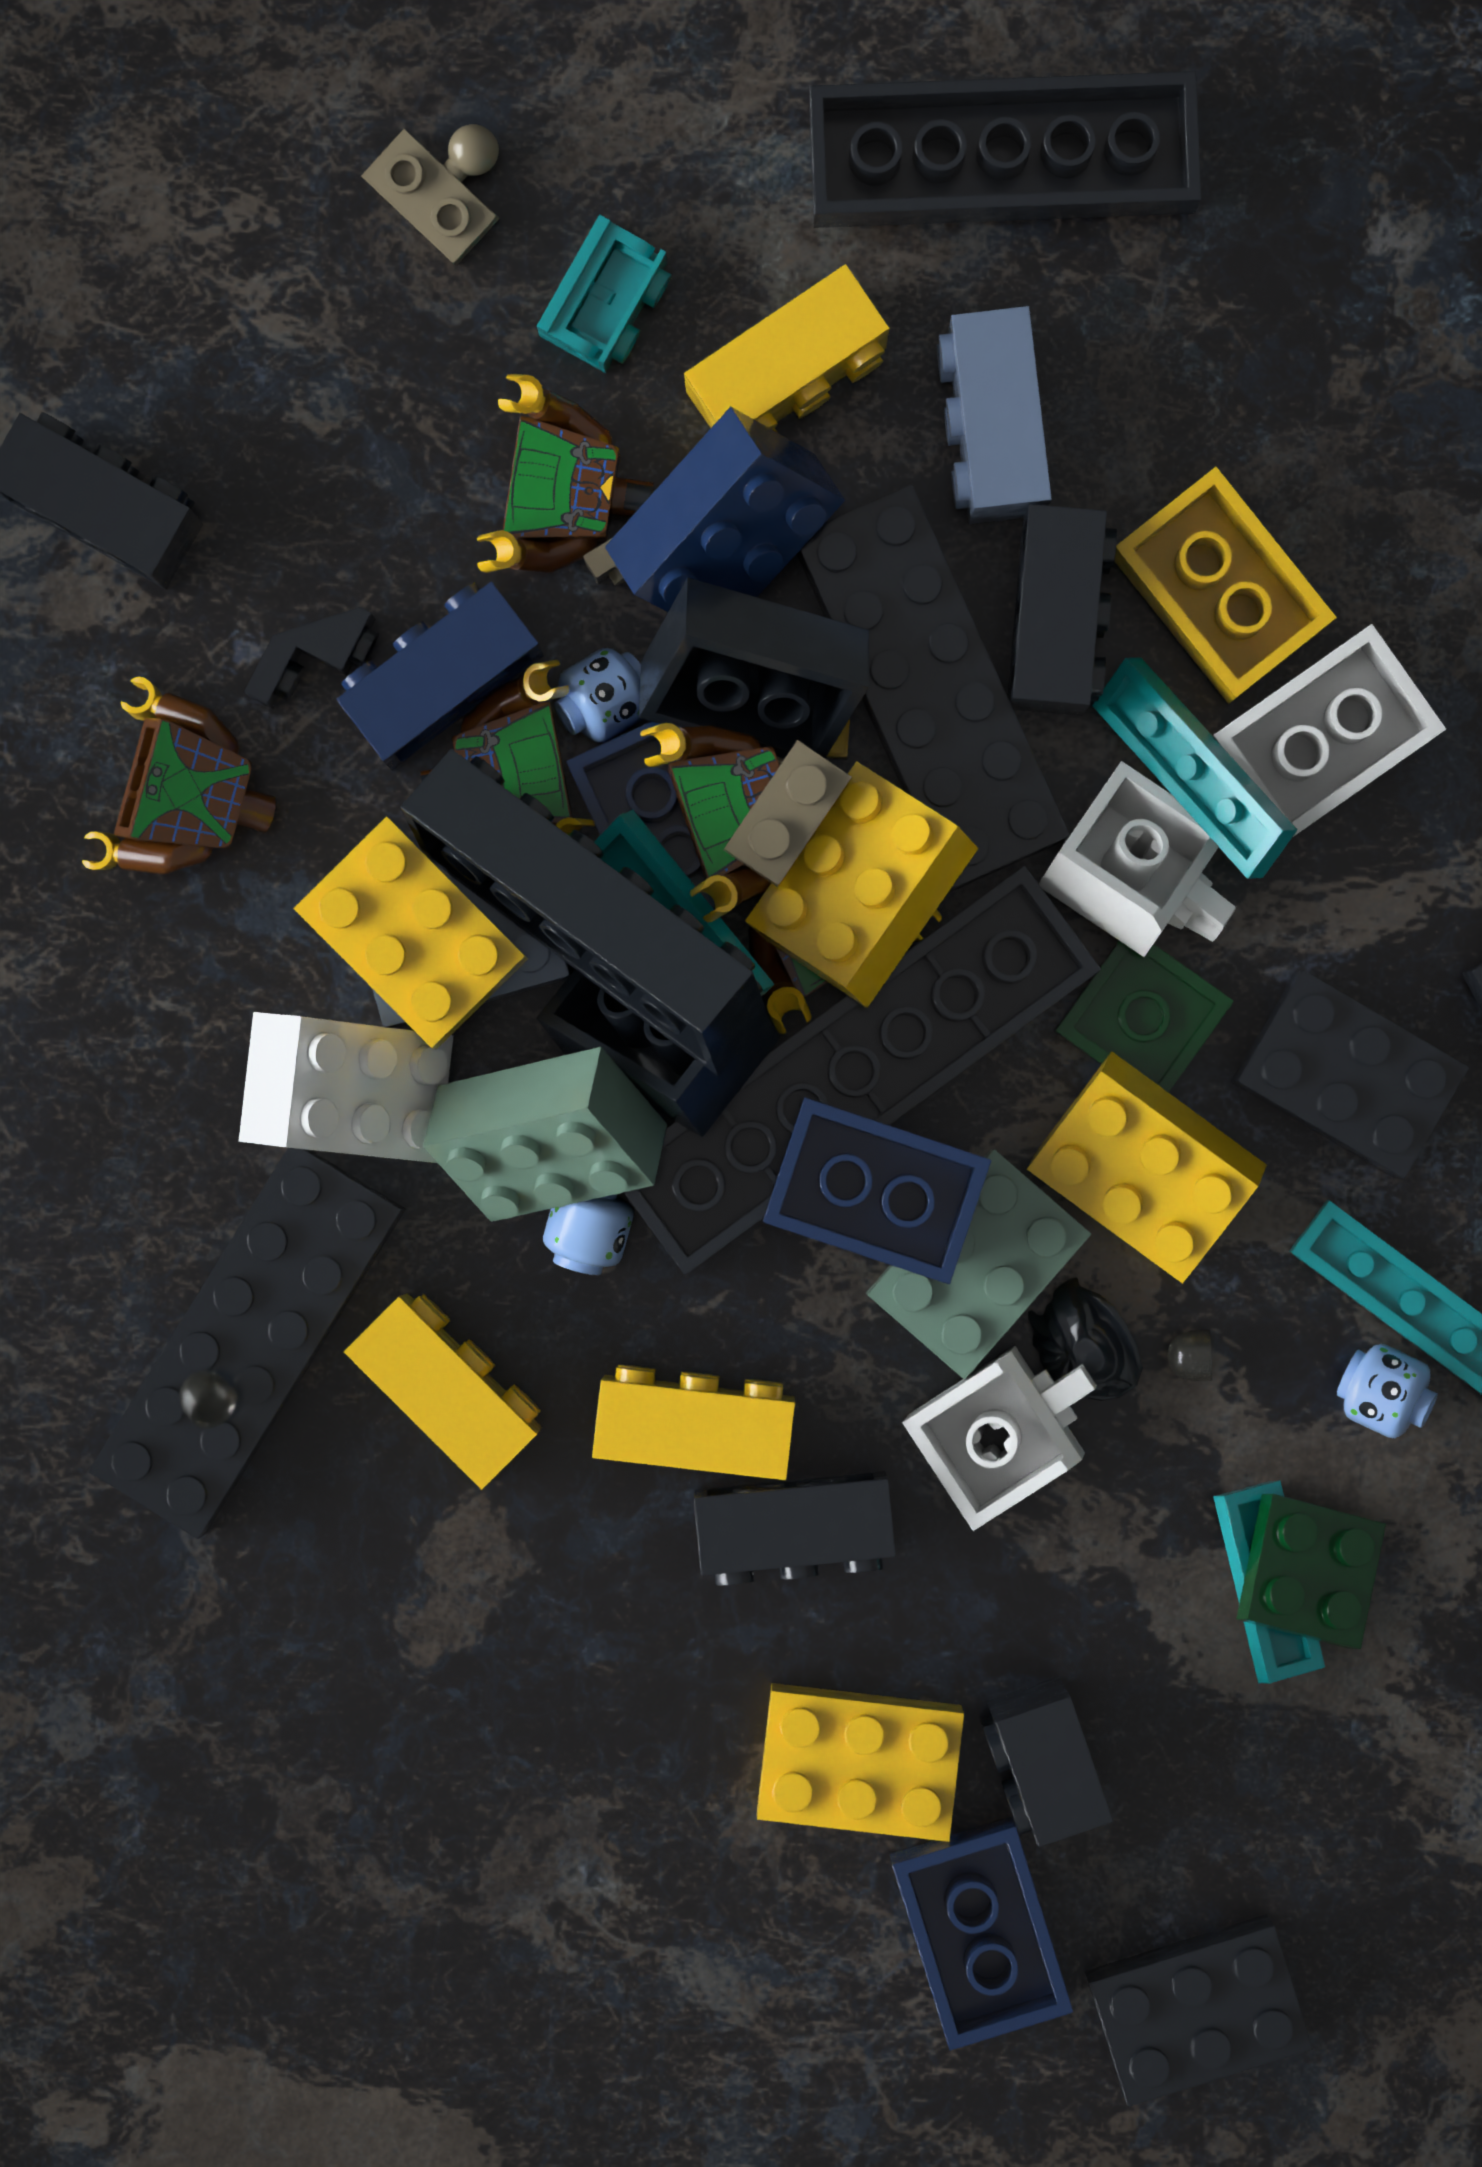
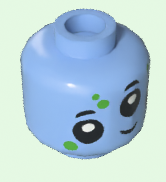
[554,648,643,743]
[543,1195,634,1275]
[1337,1344,1438,1438]

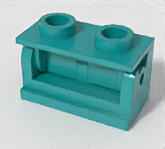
[537,214,672,373]

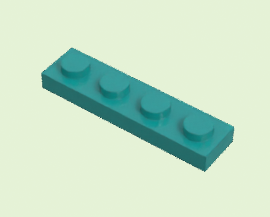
[1092,657,1298,879]
[1289,1200,1482,1395]

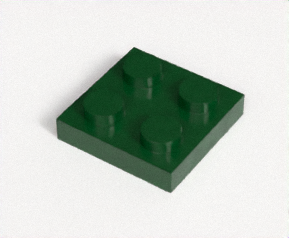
[1054,941,1234,1093]
[1236,1494,1386,1649]

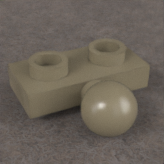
[361,124,500,265]

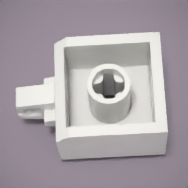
[1039,761,1236,957]
[903,1346,1097,1531]

